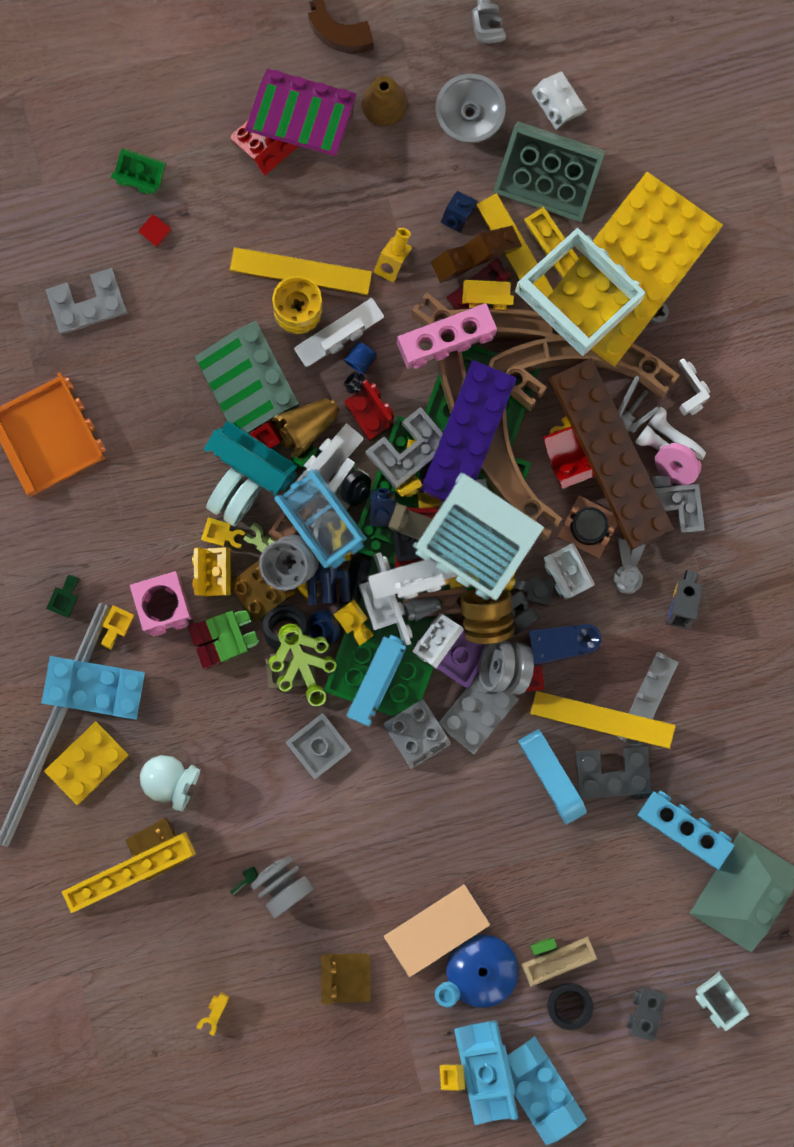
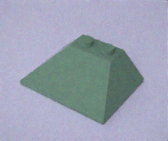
[689,832,794,952]

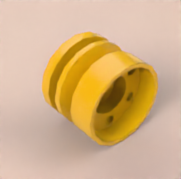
[272,275,323,334]

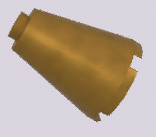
[361,76,408,126]
[272,398,339,457]

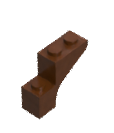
[431,225,522,283]

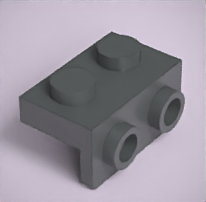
[626,986,667,1041]

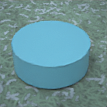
[435,982,460,1007]

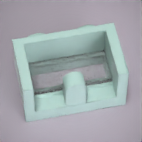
[695,972,749,1031]

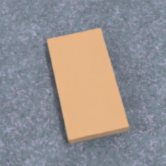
[383,884,490,977]

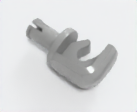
[472,0,506,44]

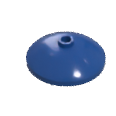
[446,934,518,1007]

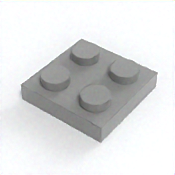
[285,713,352,780]

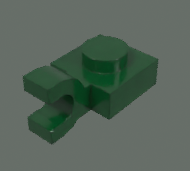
[46,574,80,618]

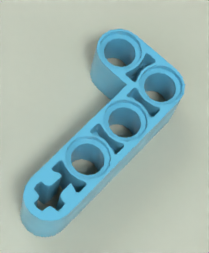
[518,729,587,825]

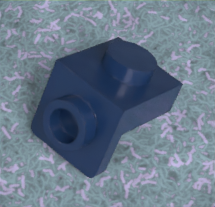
[441,190,478,233]
[370,488,395,527]

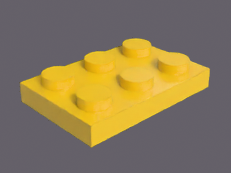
[44,721,129,805]

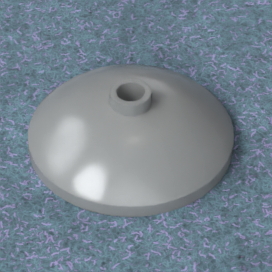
[435,74,506,143]

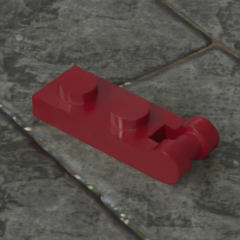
[446,258,512,310]

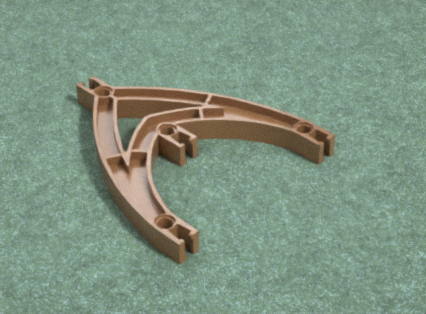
[411,293,680,541]

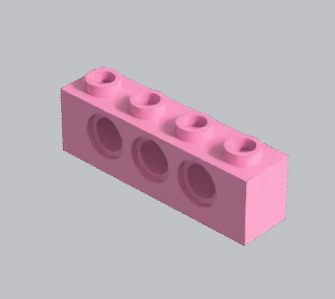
[397,303,497,369]

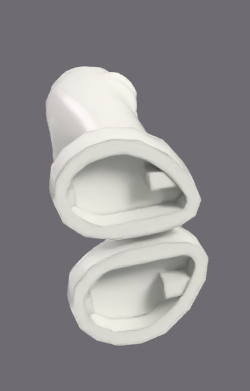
[635,407,706,466]

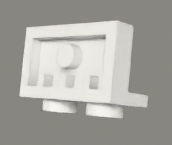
[412,613,464,668]

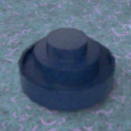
[308,610,340,646]

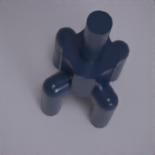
[307,527,351,605]

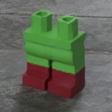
[187,610,260,670]

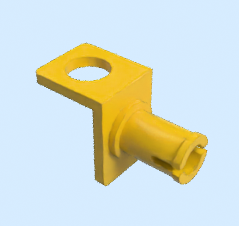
[374,228,412,282]

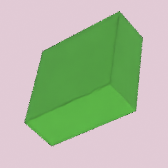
[530,937,557,955]

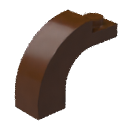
[308,0,374,54]

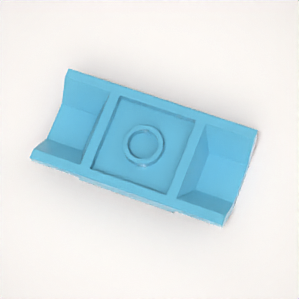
[454,1021,518,1125]
[507,1036,587,1145]

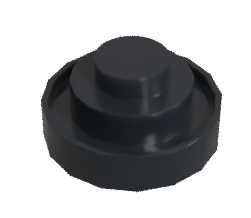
[340,471,371,506]

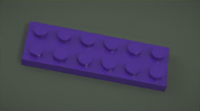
[420,360,517,510]

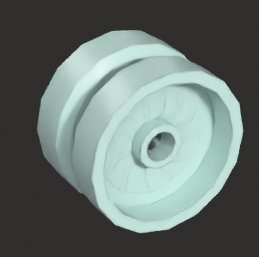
[206,467,262,527]

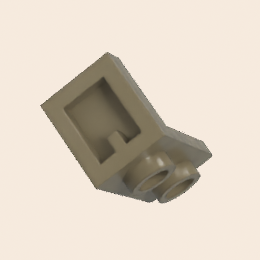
[389,504,443,543]

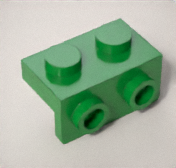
[110,148,167,194]

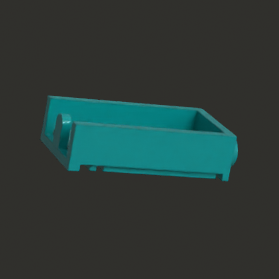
[203,420,298,496]

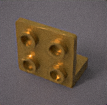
[231,559,300,622]
[125,817,189,882]
[321,953,371,1005]

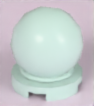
[140,755,201,812]

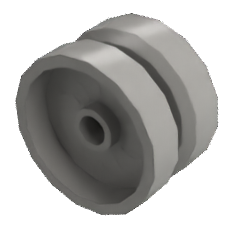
[478,640,534,695]

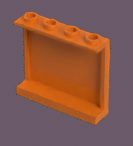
[0,372,106,497]

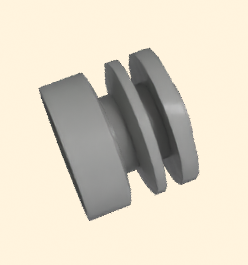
[259,534,319,591]
[250,855,315,919]

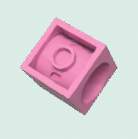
[130,571,193,637]

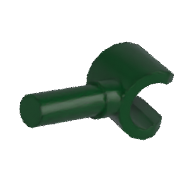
[230,867,258,896]

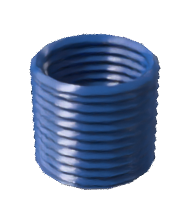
[344,341,377,374]

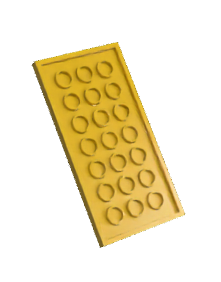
[548,172,723,367]

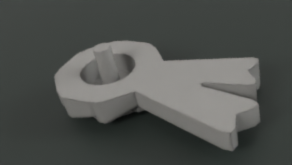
[613,538,645,594]

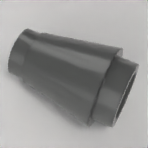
[404,596,441,622]

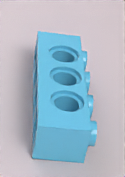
[637,791,735,870]

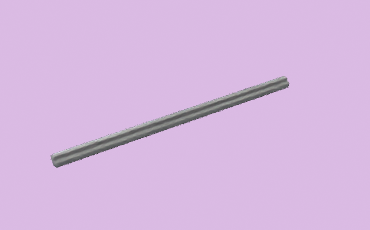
[0,603,111,847]

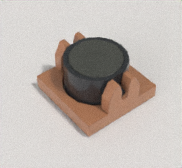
[557,495,618,559]

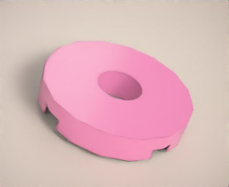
[655,443,702,485]

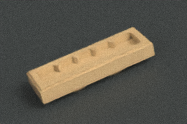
[521,936,597,987]

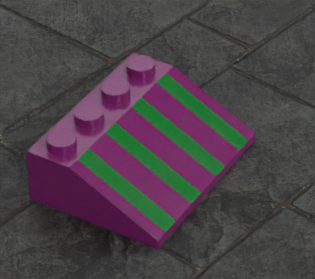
[245,68,357,156]

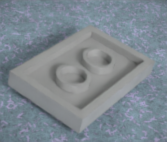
[438,673,519,755]

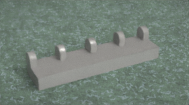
[616,652,679,746]

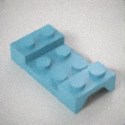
[41,656,145,720]

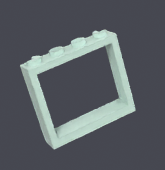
[515,228,646,356]

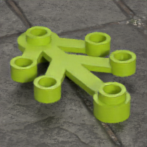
[269,624,337,706]

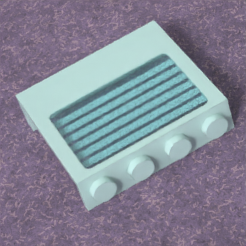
[413,473,544,601]

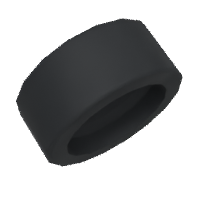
[263,605,309,652]
[547,983,594,1031]

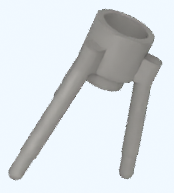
[618,376,660,433]

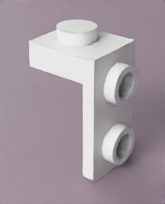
[677,358,710,416]

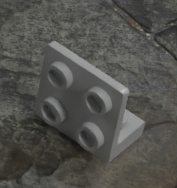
[384,700,451,769]

